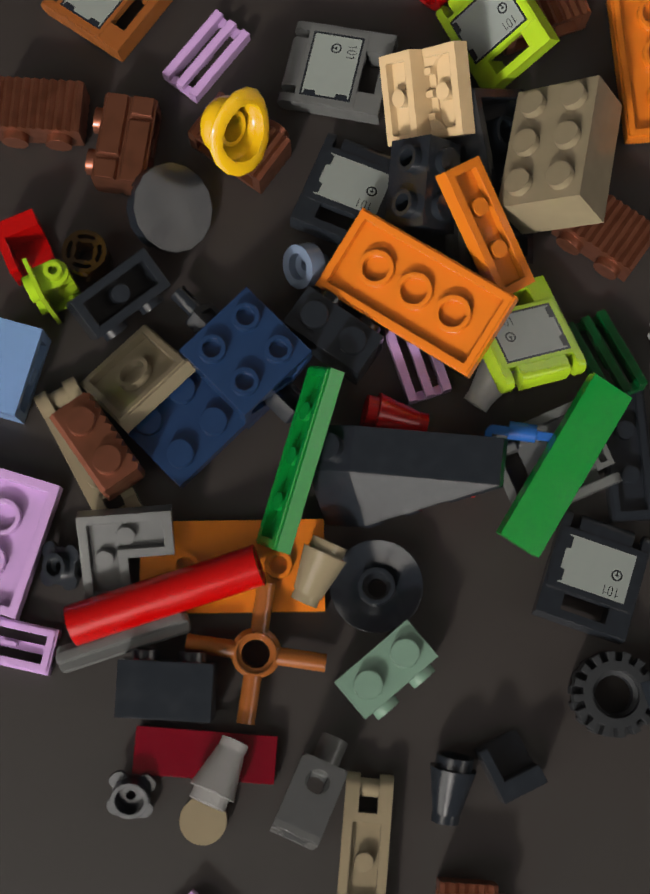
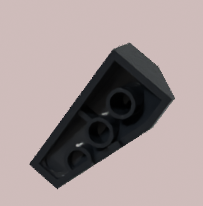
[446,88,533,265]
[312,425,508,528]

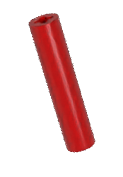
[64,544,266,646]

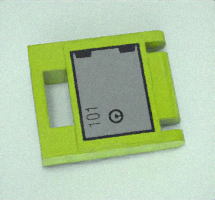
[436,0,560,89]
[483,276,586,394]

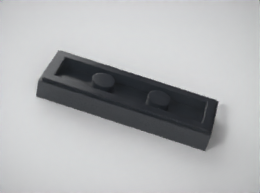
[604,386,650,523]

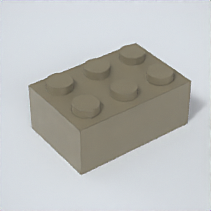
[499,75,622,235]

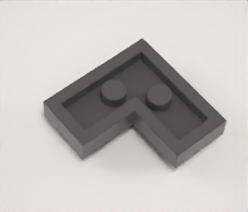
[75,504,175,599]

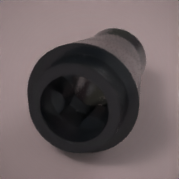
[430,751,477,826]

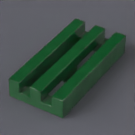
[567,309,648,395]

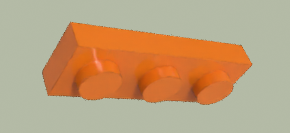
[435,155,535,294]

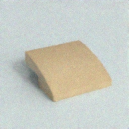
[379,41,475,147]

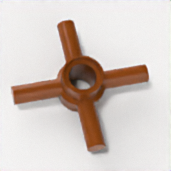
[185,582,327,725]

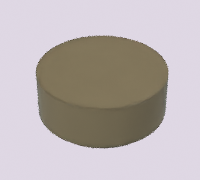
[179,799,228,846]

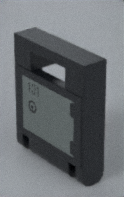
[290,132,391,246]
[531,510,650,645]

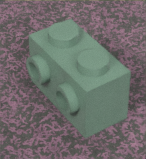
[334,620,438,720]

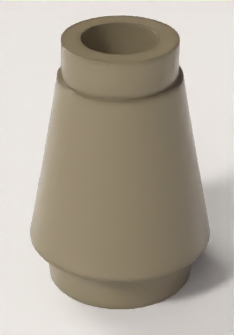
[291,534,347,608]

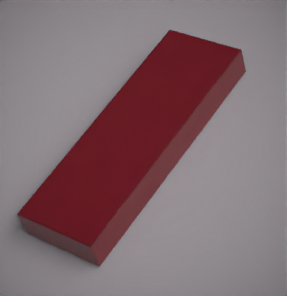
[132,725,278,785]

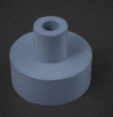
[283,242,329,289]

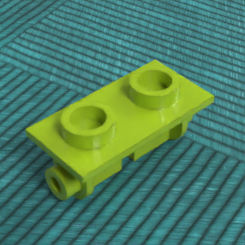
[21,258,81,325]

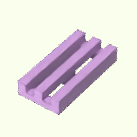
[162,9,251,103]
[381,326,452,405]
[0,616,62,676]

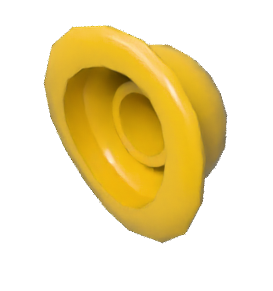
[200,86,269,177]

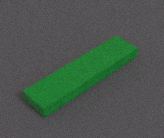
[256,365,345,554]
[496,373,632,558]

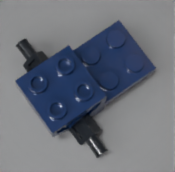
[117,285,312,490]

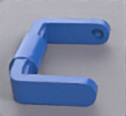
[483,421,553,443]

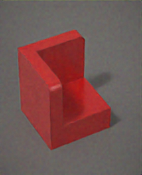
[0,208,56,286]

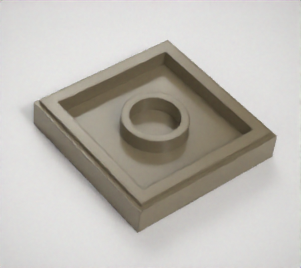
[79,324,196,433]

